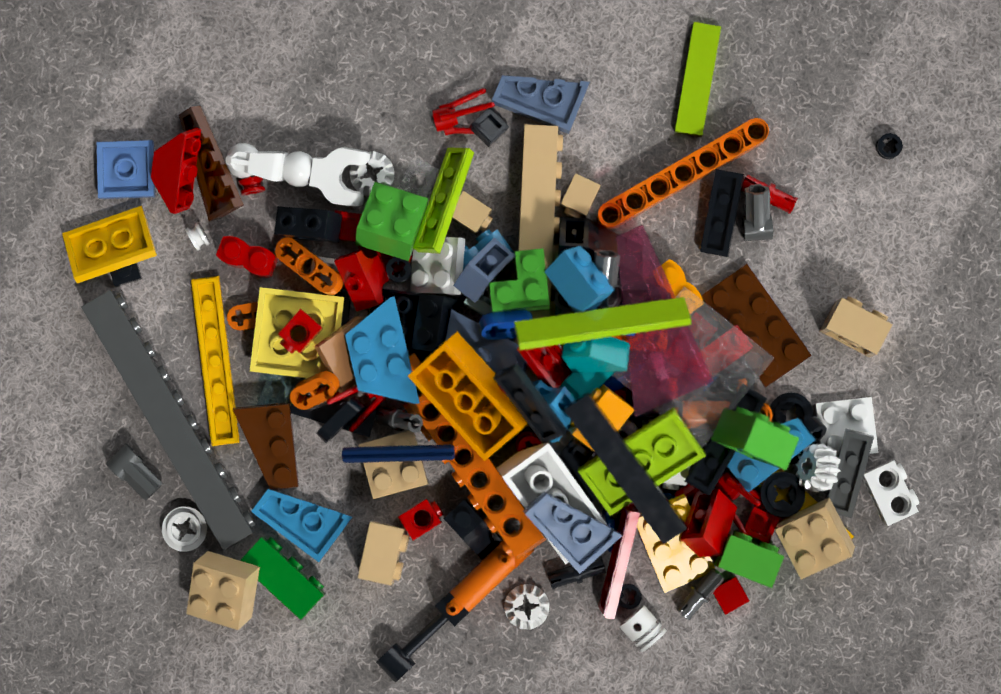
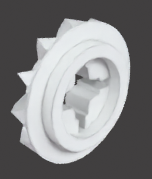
[350,151,394,196]
[162,506,208,552]
[504,584,549,629]

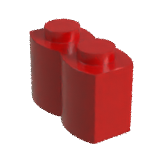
[216,236,279,278]

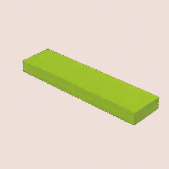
[674,22,721,137]
[413,147,475,254]

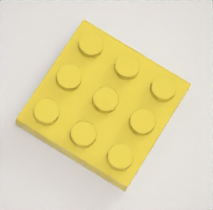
[250,287,345,378]

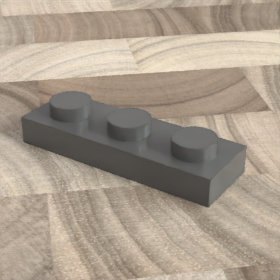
[826,428,874,518]

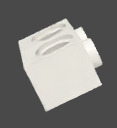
[862,460,919,526]

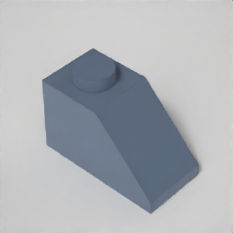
[453,238,515,303]

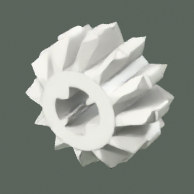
[795,443,841,492]

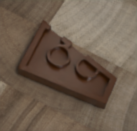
[233,402,299,490]

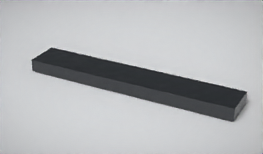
[564,392,687,544]

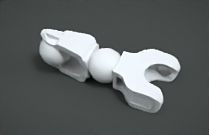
[226,143,371,206]

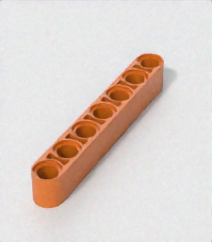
[597,118,769,230]

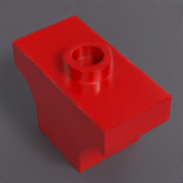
[334,250,389,311]

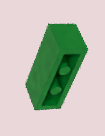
[240,537,325,620]

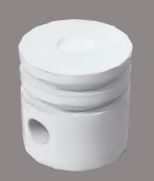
[619,605,667,653]

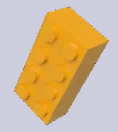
[408,332,527,461]

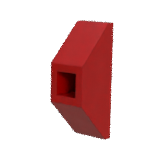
[151,128,201,214]

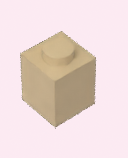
[561,173,601,218]
[452,191,493,235]

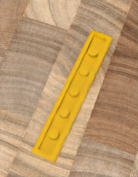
[191,276,240,446]

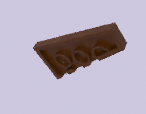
[178,105,244,221]

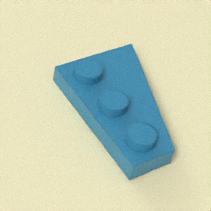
[727,418,816,492]
[251,489,353,562]

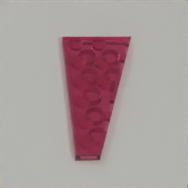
[616,224,714,417]

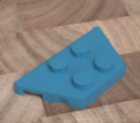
[345,296,420,404]

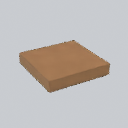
[314,316,363,393]

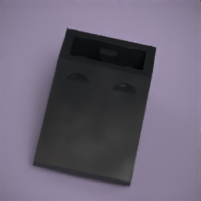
[558,217,643,281]
[367,289,460,354]

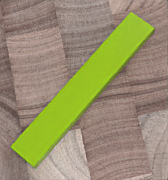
[514,297,691,350]

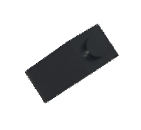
[443,499,502,559]

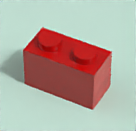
[680,489,737,557]

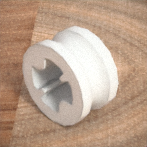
[185,222,210,251]

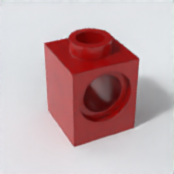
[278,309,323,354]
[398,499,444,541]

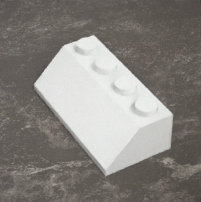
[496,442,608,564]

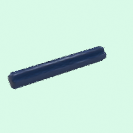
[342,445,455,463]

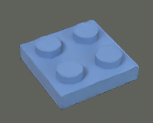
[97,140,156,199]

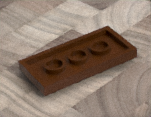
[701,264,812,388]

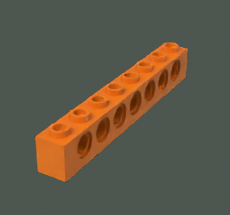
[403,353,547,559]

